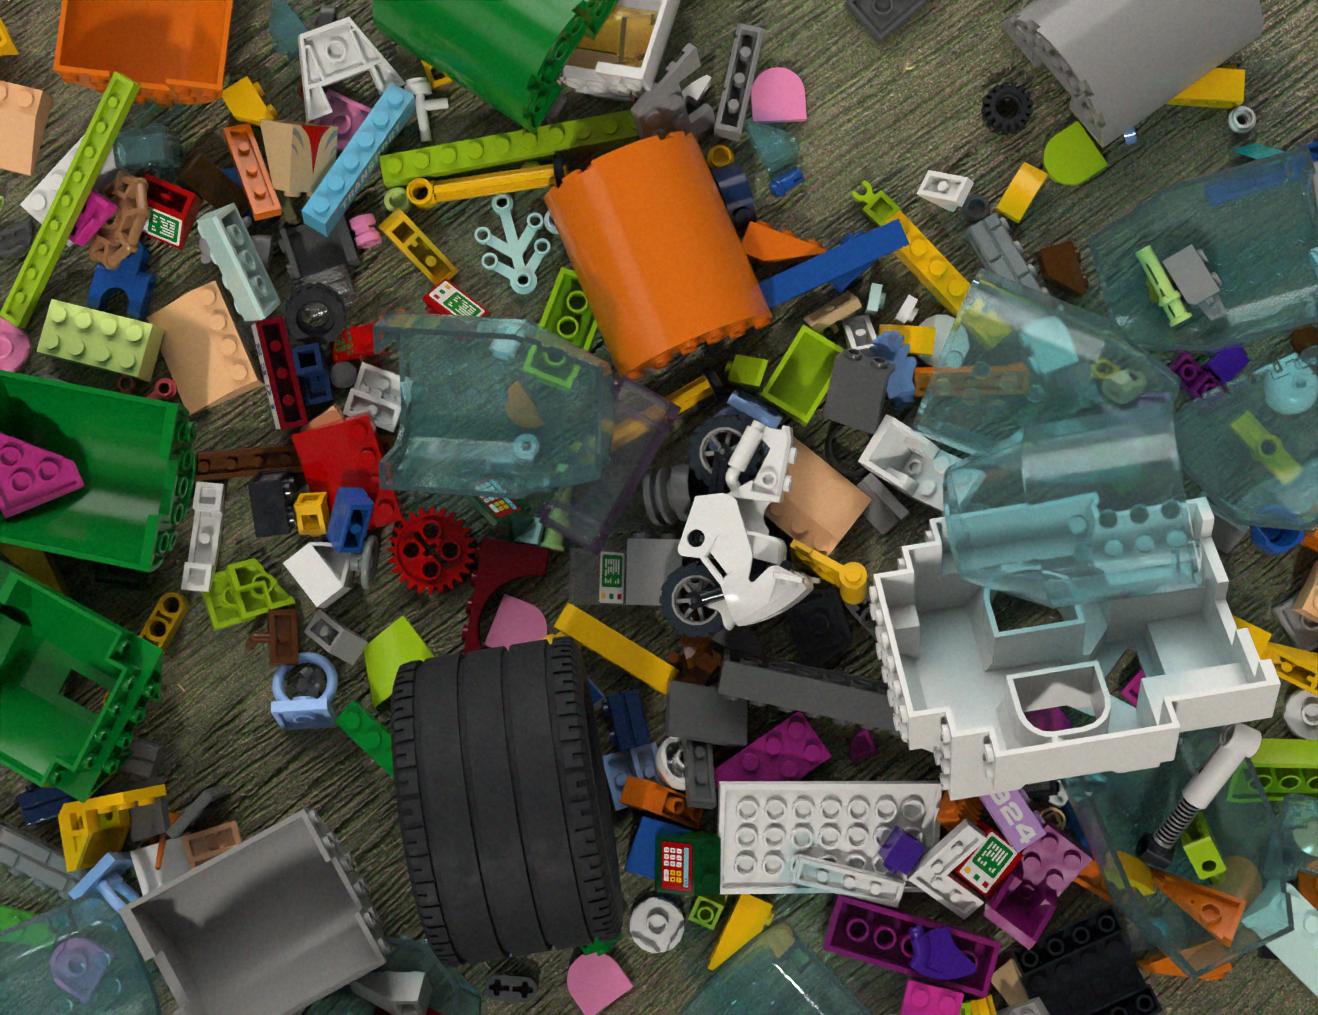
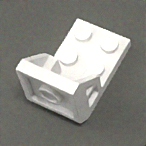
[858,414,987,516]

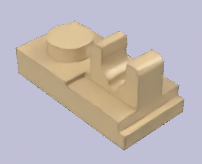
[803,290,862,337]

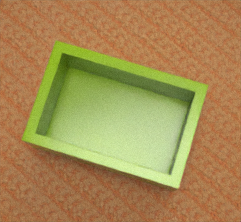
[759,325,844,427]

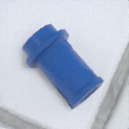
[768,167,805,198]

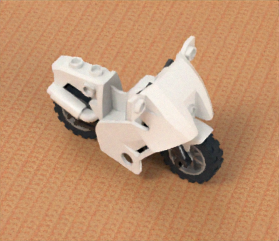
[659,415,821,638]

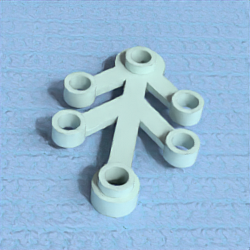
[474,193,551,295]

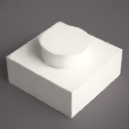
[893,295,919,325]

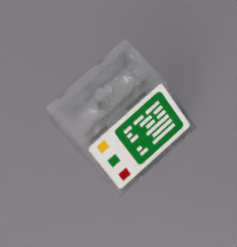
[569,548,627,606]

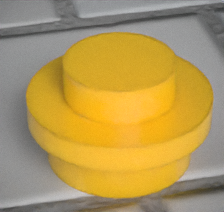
[707,145,734,170]

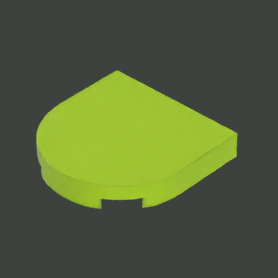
[1042,121,1108,186]

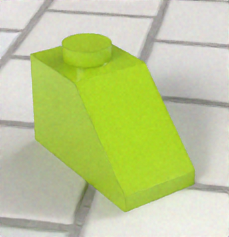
[723,354,768,394]

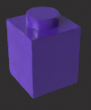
[1201,341,1250,386]
[878,825,926,876]

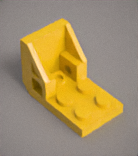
[58,784,167,872]

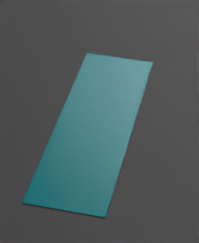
[1227,143,1292,161]

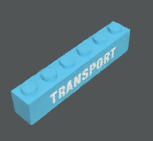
[301,82,415,237]

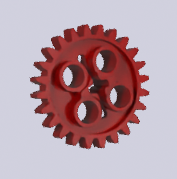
[387,506,476,595]

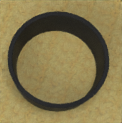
[825,423,870,478]

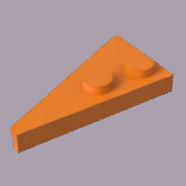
[1149,866,1247,948]

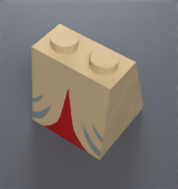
[260,119,338,197]

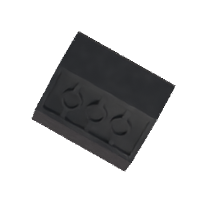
[1010,904,1163,1015]

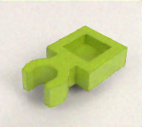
[851,180,901,227]

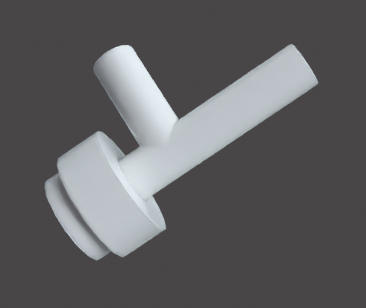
[404,77,449,142]

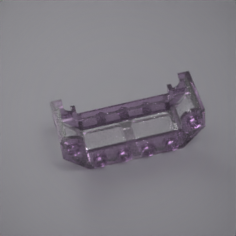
[537,375,681,556]

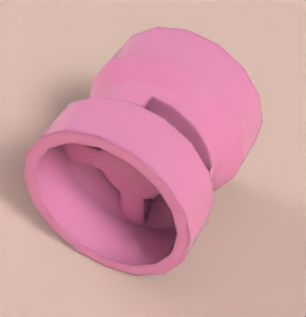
[348,213,382,249]

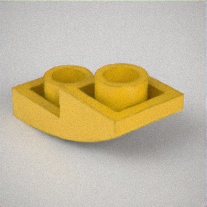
[995,162,1048,223]
[878,324,936,357]
[1108,850,1155,896]

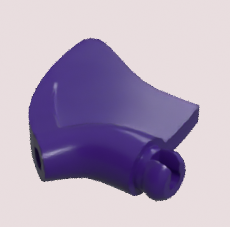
[908,925,976,979]

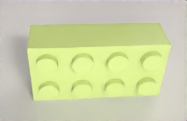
[36,299,165,382]

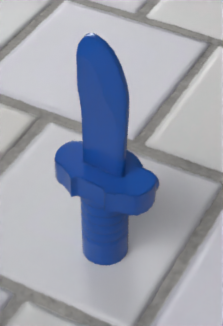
[1061,800,1093,853]

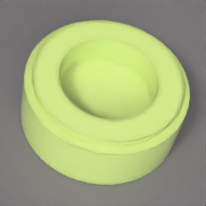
[384,187,412,214]

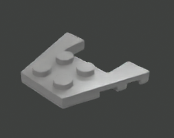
[631,43,716,140]

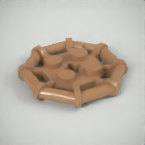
[88,170,151,270]

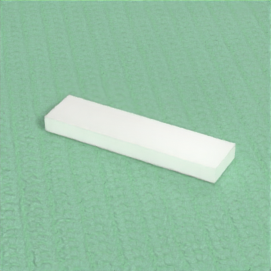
[790,854,906,909]

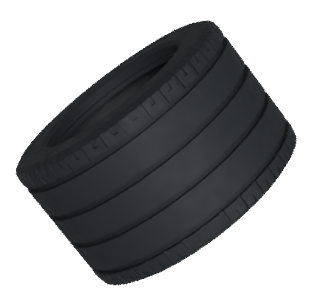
[391,636,623,967]

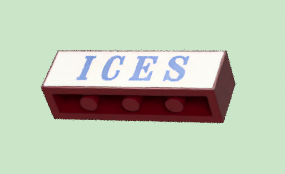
[251,316,308,431]

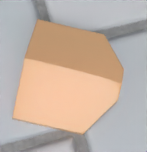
[182,820,242,870]

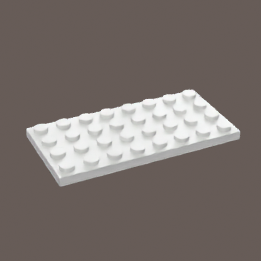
[717,781,942,894]

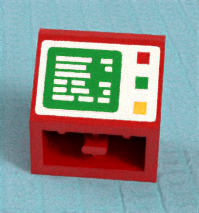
[135,173,203,250]
[422,278,491,341]
[953,819,1024,899]

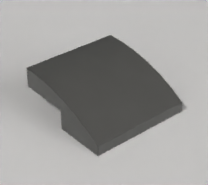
[120,777,171,844]

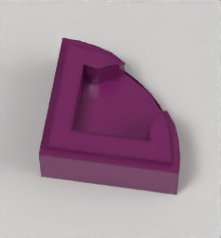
[849,728,877,762]

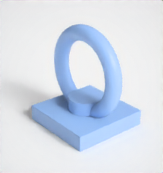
[708,387,785,461]
[271,652,338,731]
[68,852,141,914]

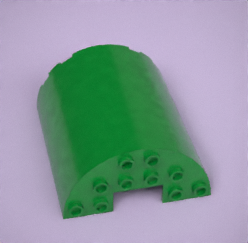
[372,0,619,134]
[0,370,197,572]

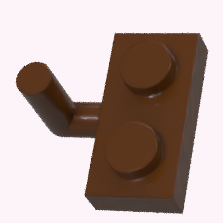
[245,609,299,666]
[668,646,723,686]

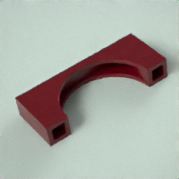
[459,538,550,656]

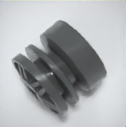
[643,463,706,526]

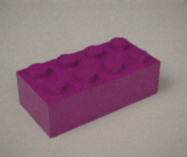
[714,710,831,789]

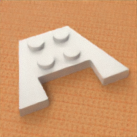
[298,17,406,123]

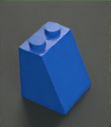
[624,812,698,879]

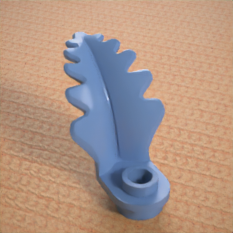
[869,330,917,410]

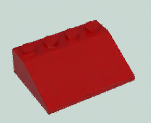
[291,410,405,538]

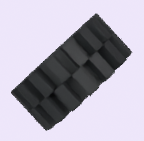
[981,82,1033,135]

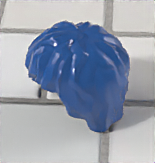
[1250,506,1305,555]

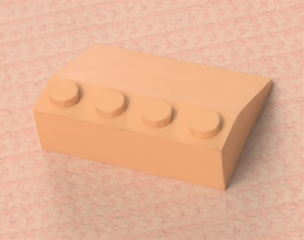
[0,80,53,176]
[147,280,264,417]
[753,436,872,557]

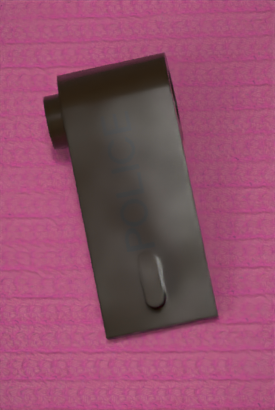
[175,150,250,218]

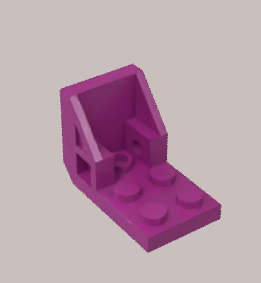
[984,820,1093,950]

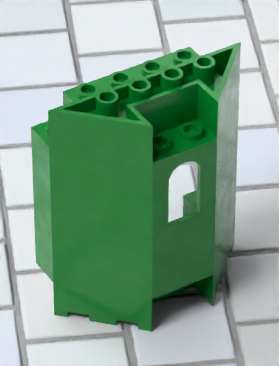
[0,560,163,803]

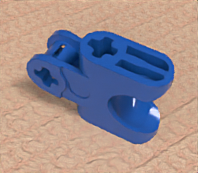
[87,241,156,322]

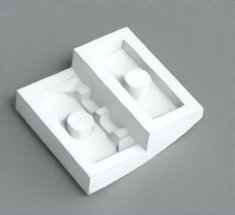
[342,362,415,432]
[130,834,191,896]

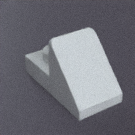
[917,170,974,212]

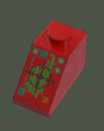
[329,322,387,365]

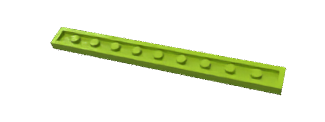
[0,71,141,329]

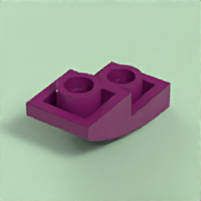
[1164,352,1227,410]

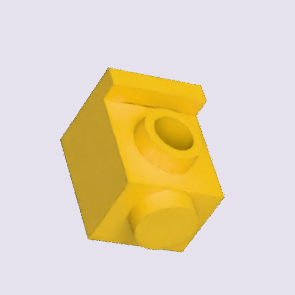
[294,492,330,537]

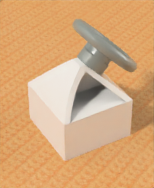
[283,535,378,608]

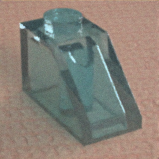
[268,0,309,61]
[743,120,800,176]

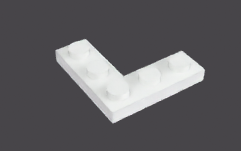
[907,818,987,920]

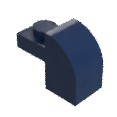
[712,161,757,229]
[291,343,335,407]

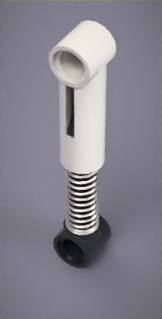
[1135,723,1262,869]

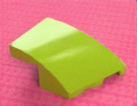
[201,558,295,631]
[363,615,435,708]

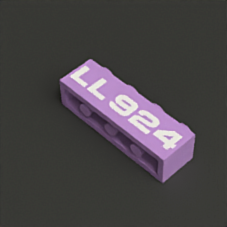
[978,788,1046,853]

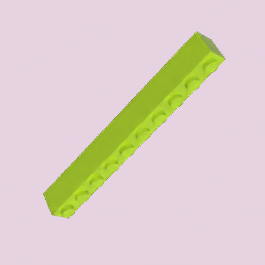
[379,110,640,190]

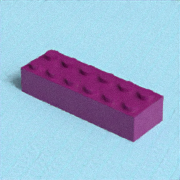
[821,894,1002,998]

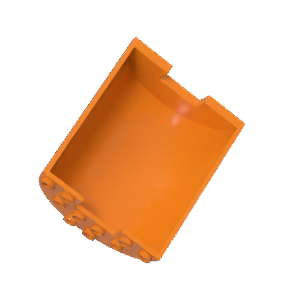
[53,0,234,108]
[544,131,773,381]

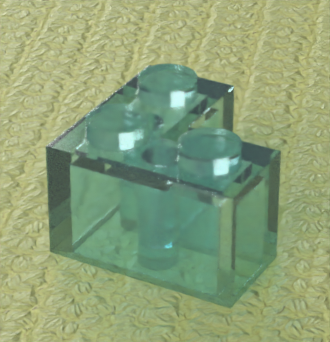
[113,123,184,175]

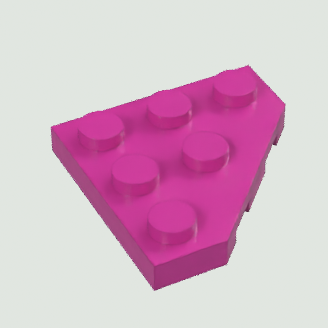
[0,432,85,519]

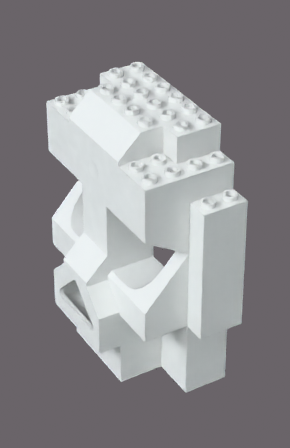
[869,492,1281,801]

